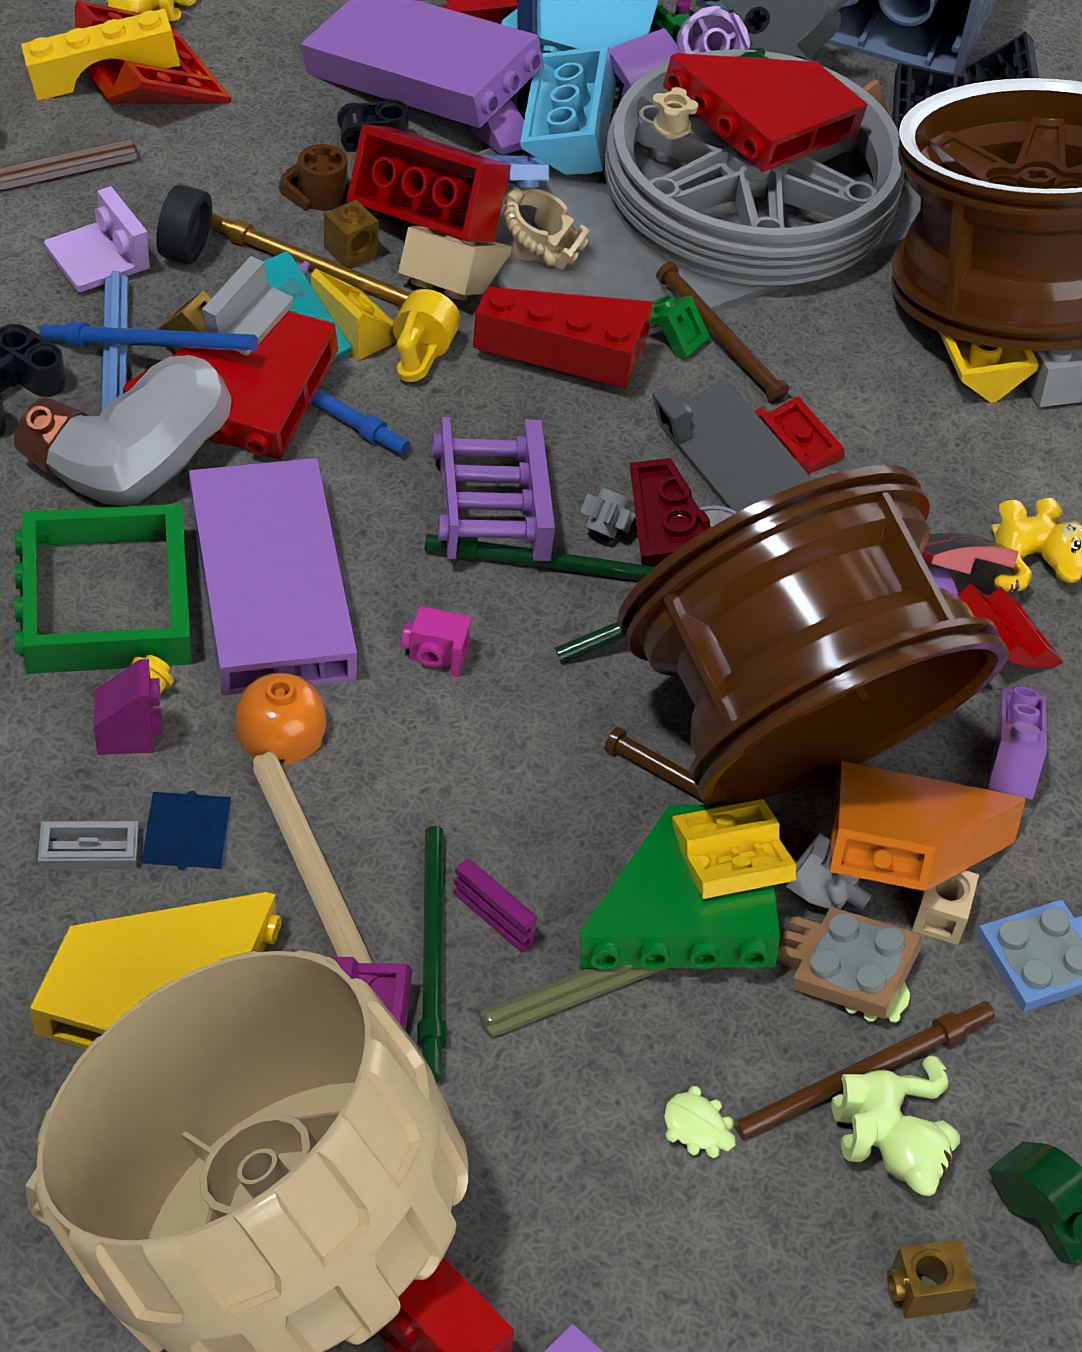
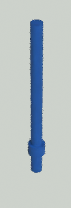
[40,322,258,351]
[311,388,411,456]

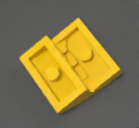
[672,799,796,899]

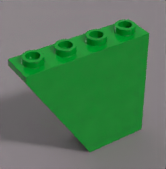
[579,804,780,970]

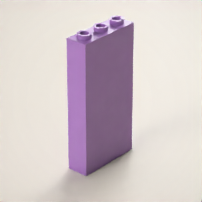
[300,0,543,128]
[189,458,357,696]

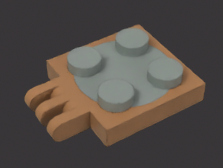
[777,907,922,1019]

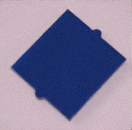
[142,791,231,870]

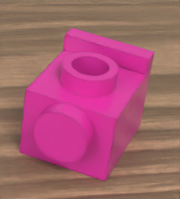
[401,606,472,677]

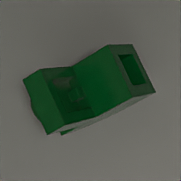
[988,1141,1082,1264]

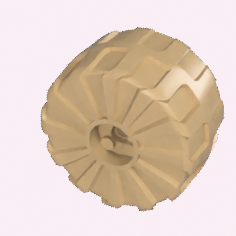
[35,950,468,1352]

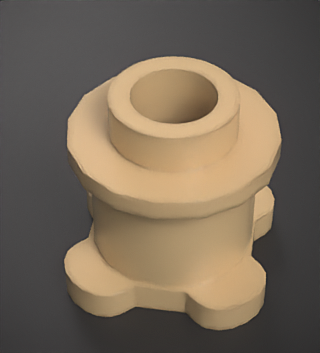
[652,87,698,140]

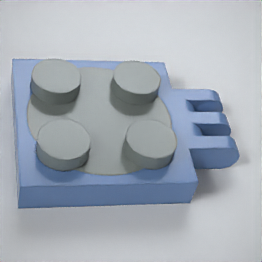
[976,899,1082,1013]

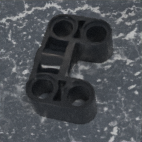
[0,324,66,437]

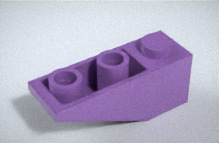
[988,687,1047,800]

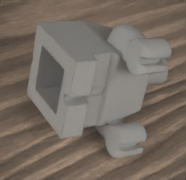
[786,833,871,910]

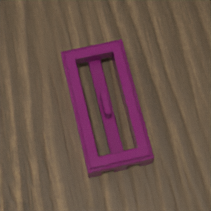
[453,858,537,953]

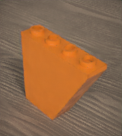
[829,761,1026,891]

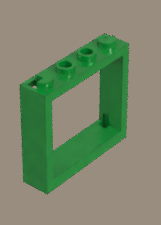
[14,504,192,674]

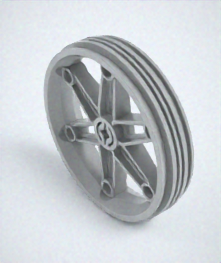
[605,49,905,286]

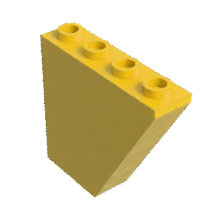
[30,892,282,1049]

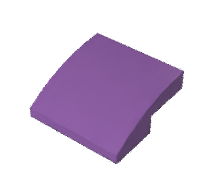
[609,28,681,97]

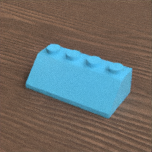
[520,45,616,175]

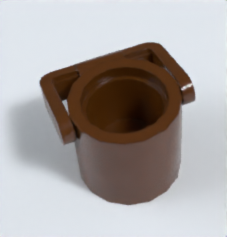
[279,144,349,211]

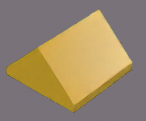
[311,268,397,361]
[939,332,1039,403]

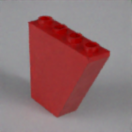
[663,53,868,173]
[122,311,338,459]

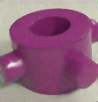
[675,0,691,15]

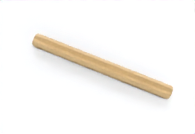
[253,752,373,963]

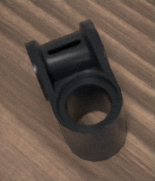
[337,99,409,152]

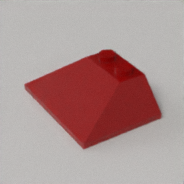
[74,0,232,104]

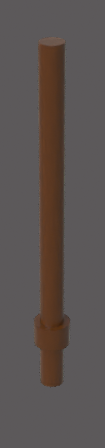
[734,1001,995,1140]

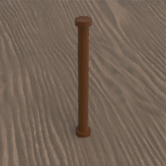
[656,261,790,403]
[604,727,808,857]

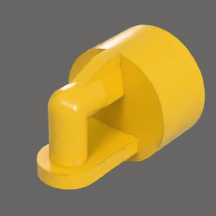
[393,289,461,382]

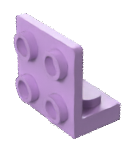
[44,186,150,292]

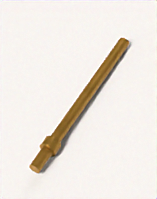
[210,213,411,307]

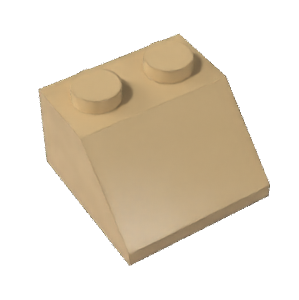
[398,226,512,300]

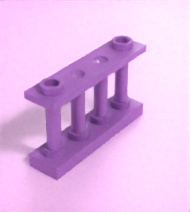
[432,417,555,561]

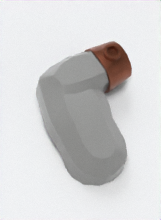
[14,355,232,507]

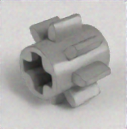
[580,487,636,539]

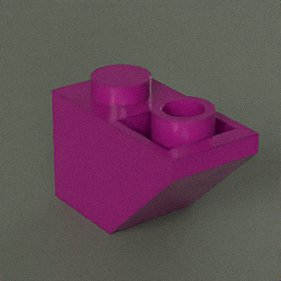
[94,659,163,755]

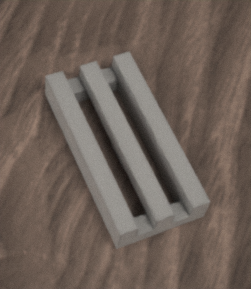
[38,821,139,869]

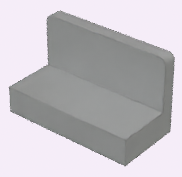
[202,256,294,356]

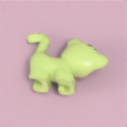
[831,1056,960,1196]

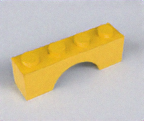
[21,8,181,100]

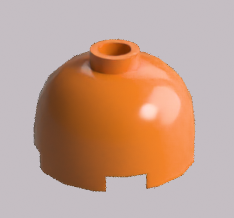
[235,673,326,764]

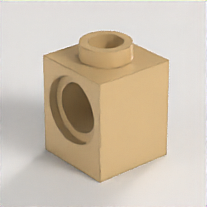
[912,870,979,945]

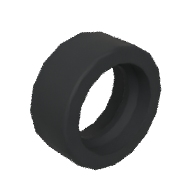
[156,184,213,264]

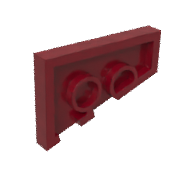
[629,458,711,566]

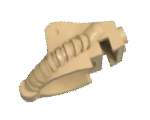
[503,187,590,270]

